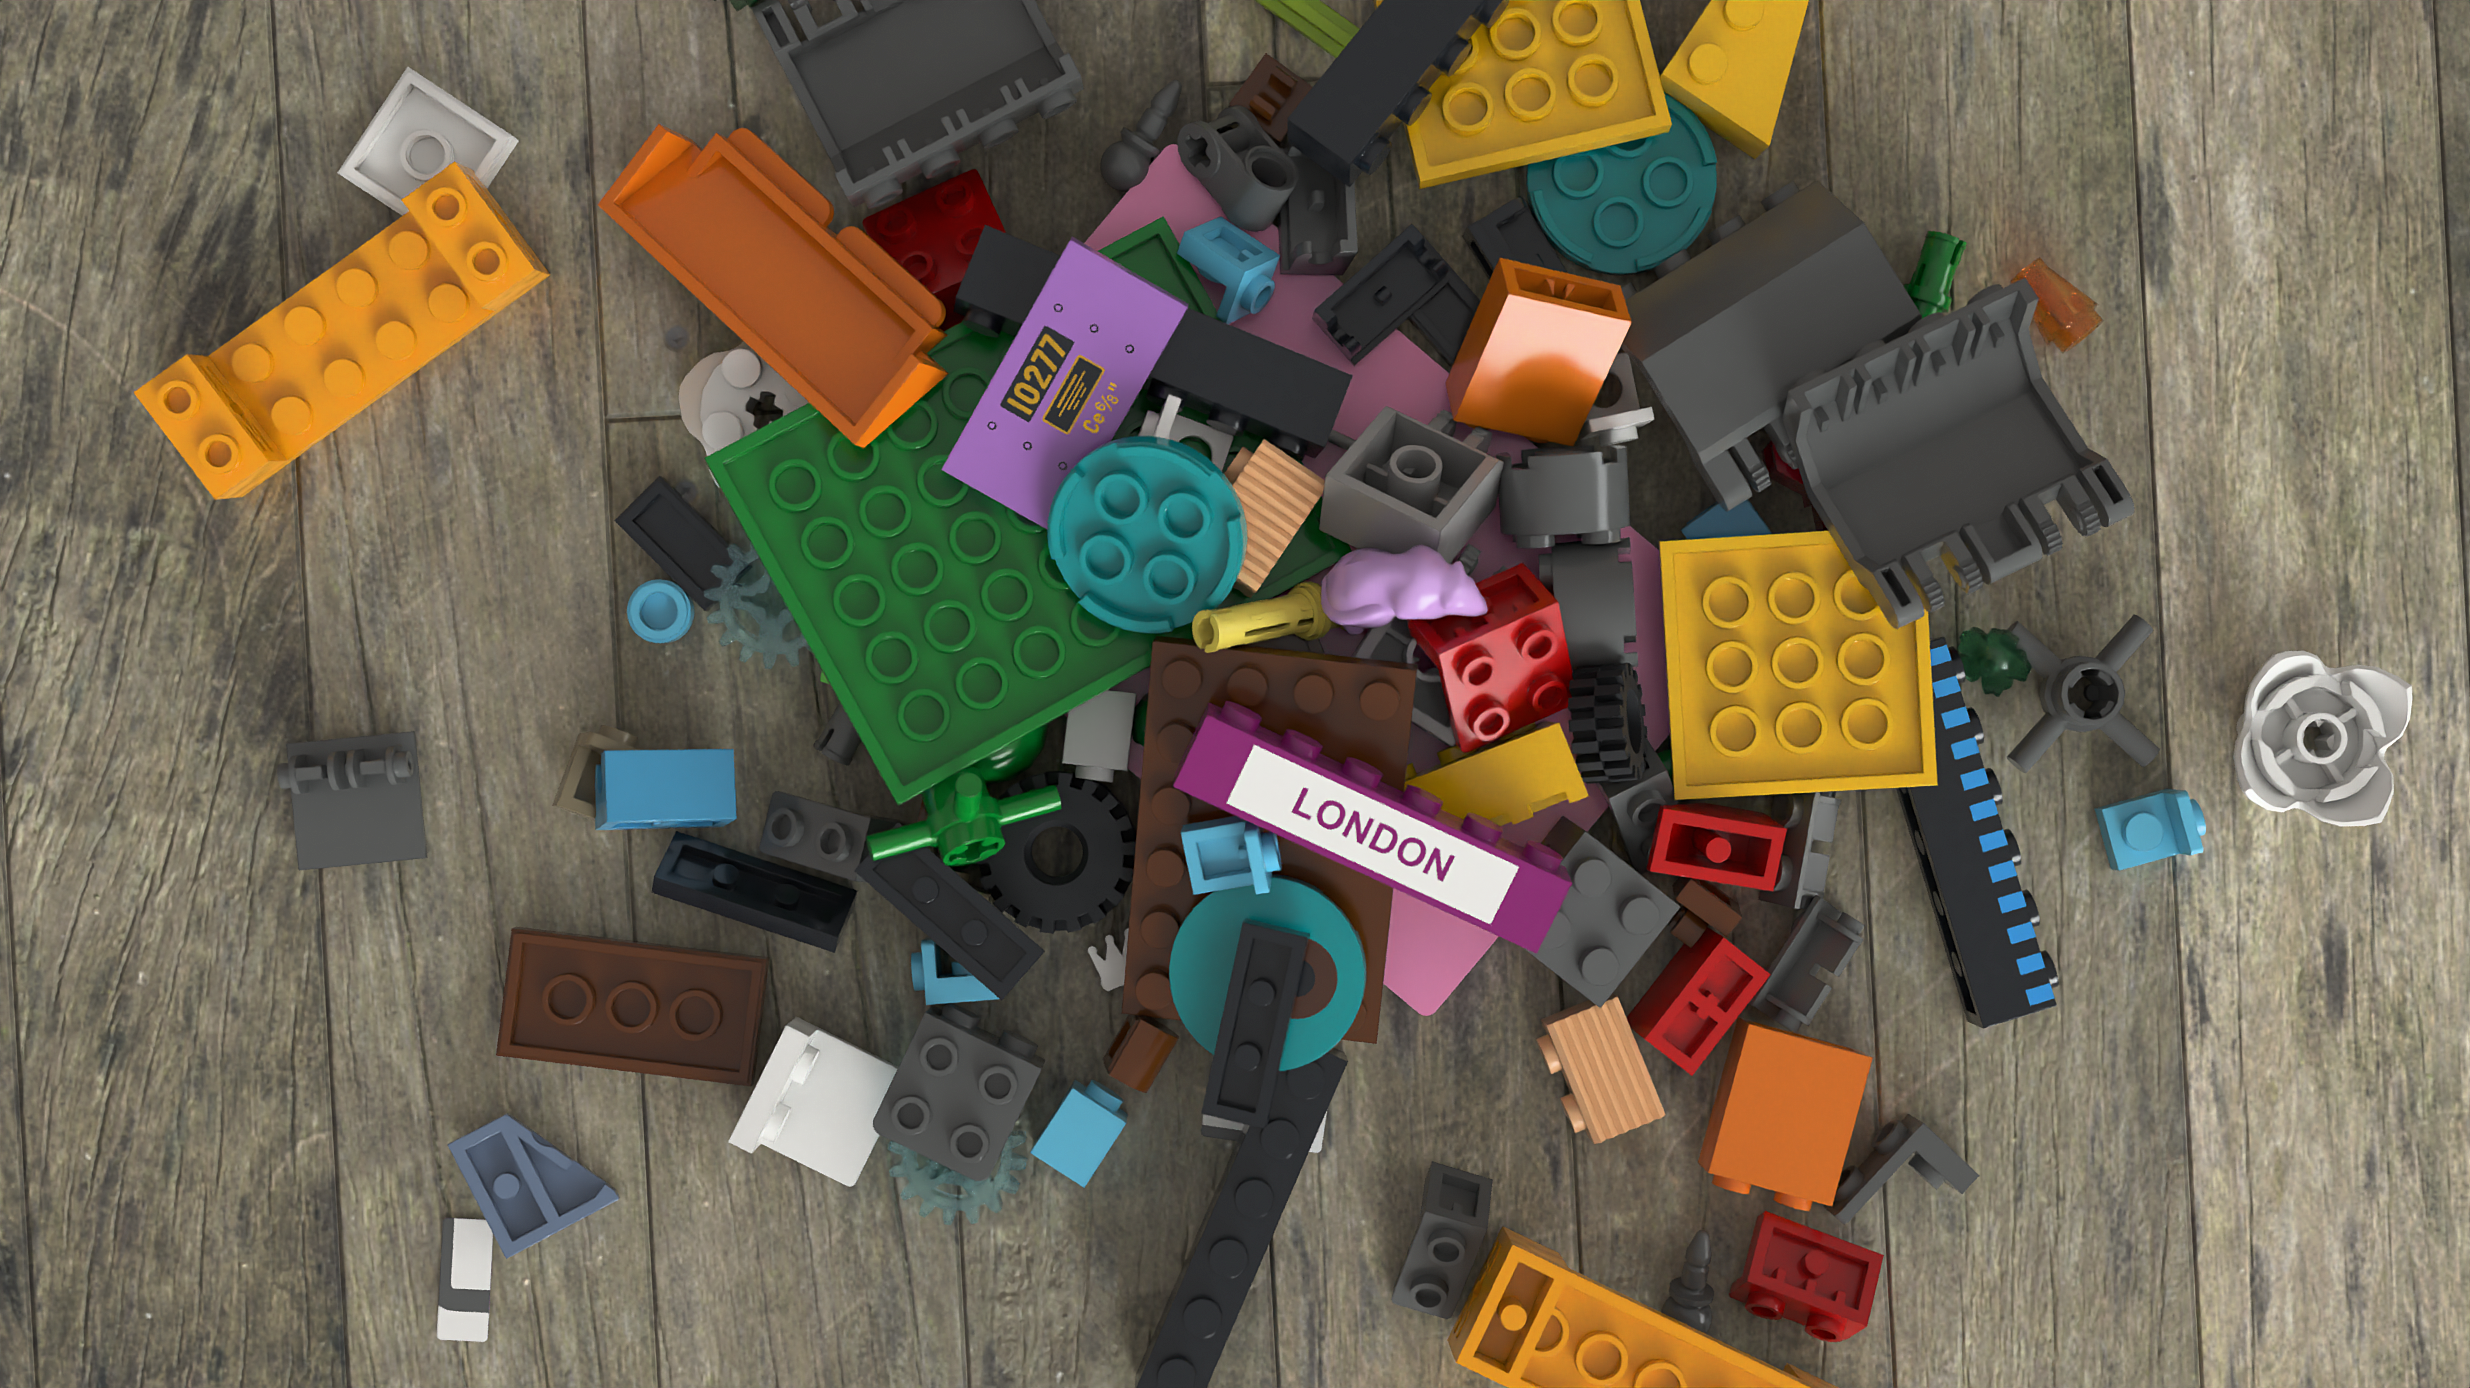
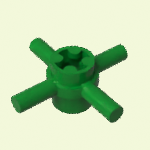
[866,767,1062,870]

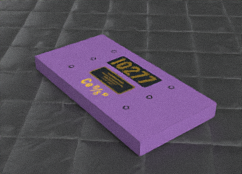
[941,237,1188,529]

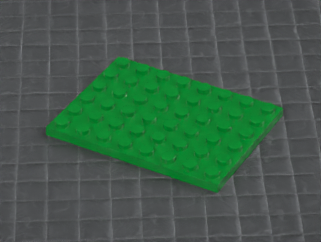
[704,216,1352,806]

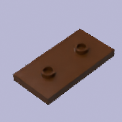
[496,927,770,1086]

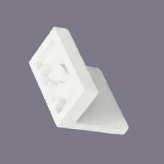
[728,1017,898,1187]

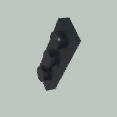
[855,822,1045,1001]
[652,831,858,953]
[1201,918,1310,1129]

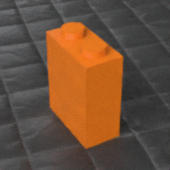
[1445,257,1632,446]
[1698,1017,1873,1211]

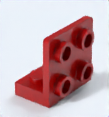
[862,169,1007,331]
[1407,563,1573,753]

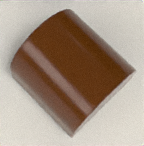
[1103,1014,1179,1093]

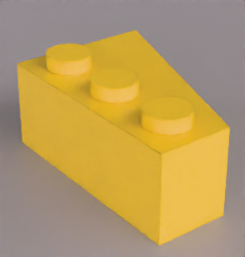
[1404,721,1589,826]

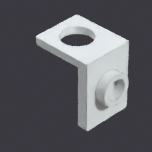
[1579,352,1655,447]
[1138,394,1233,471]

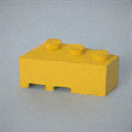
[1660,0,1809,159]

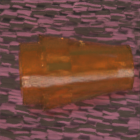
[2010,257,2104,354]

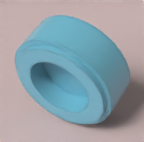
[627,579,695,643]

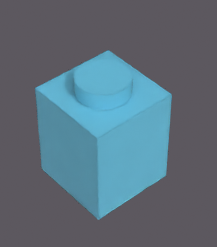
[1030,1080,1128,1188]

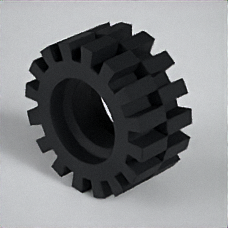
[1568,663,1647,784]

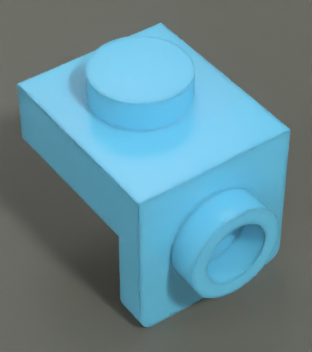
[1181,816,1281,895]

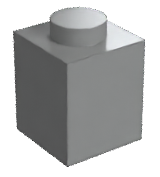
[1062,690,1137,782]

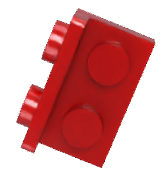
[1729,1211,1884,1342]

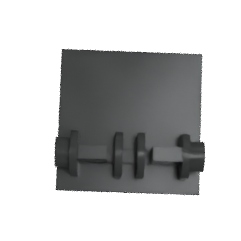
[277,731,428,871]

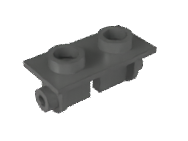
[1758,791,1841,909]
[1749,895,1865,1033]

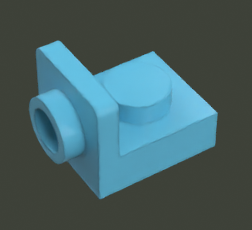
[1177,216,1280,324]
[2095,789,2206,871]
[911,937,999,1005]

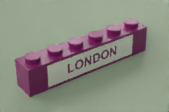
[1173,701,1572,954]

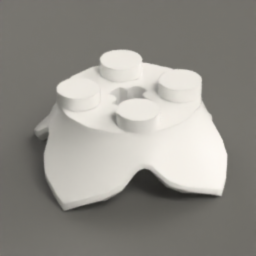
[679,341,809,488]
[2233,651,2412,826]

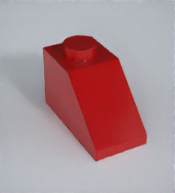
[1647,803,1787,891]

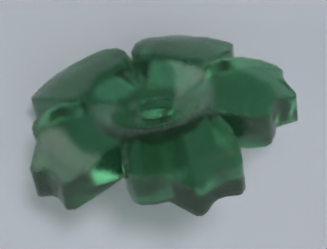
[1958,627,2032,697]

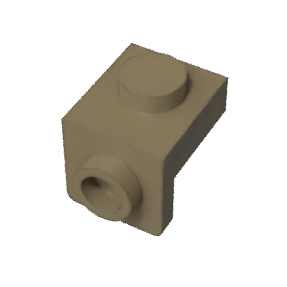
[552,725,640,821]

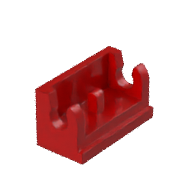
[1627,927,1771,1076]

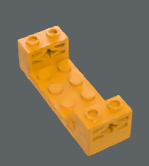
[133,162,550,500]
[1447,1226,1839,1388]

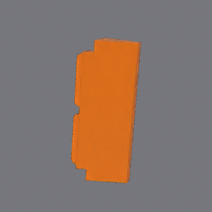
[598,124,949,448]

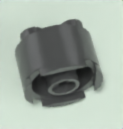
[1496,445,1631,548]
[1539,537,1638,671]

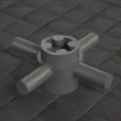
[2000,615,2160,773]

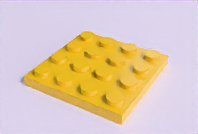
[1373,0,1672,189]
[1659,531,1937,800]

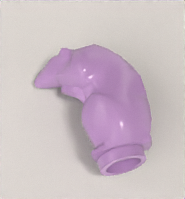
[1321,544,1488,635]

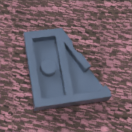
[448,1113,620,1259]

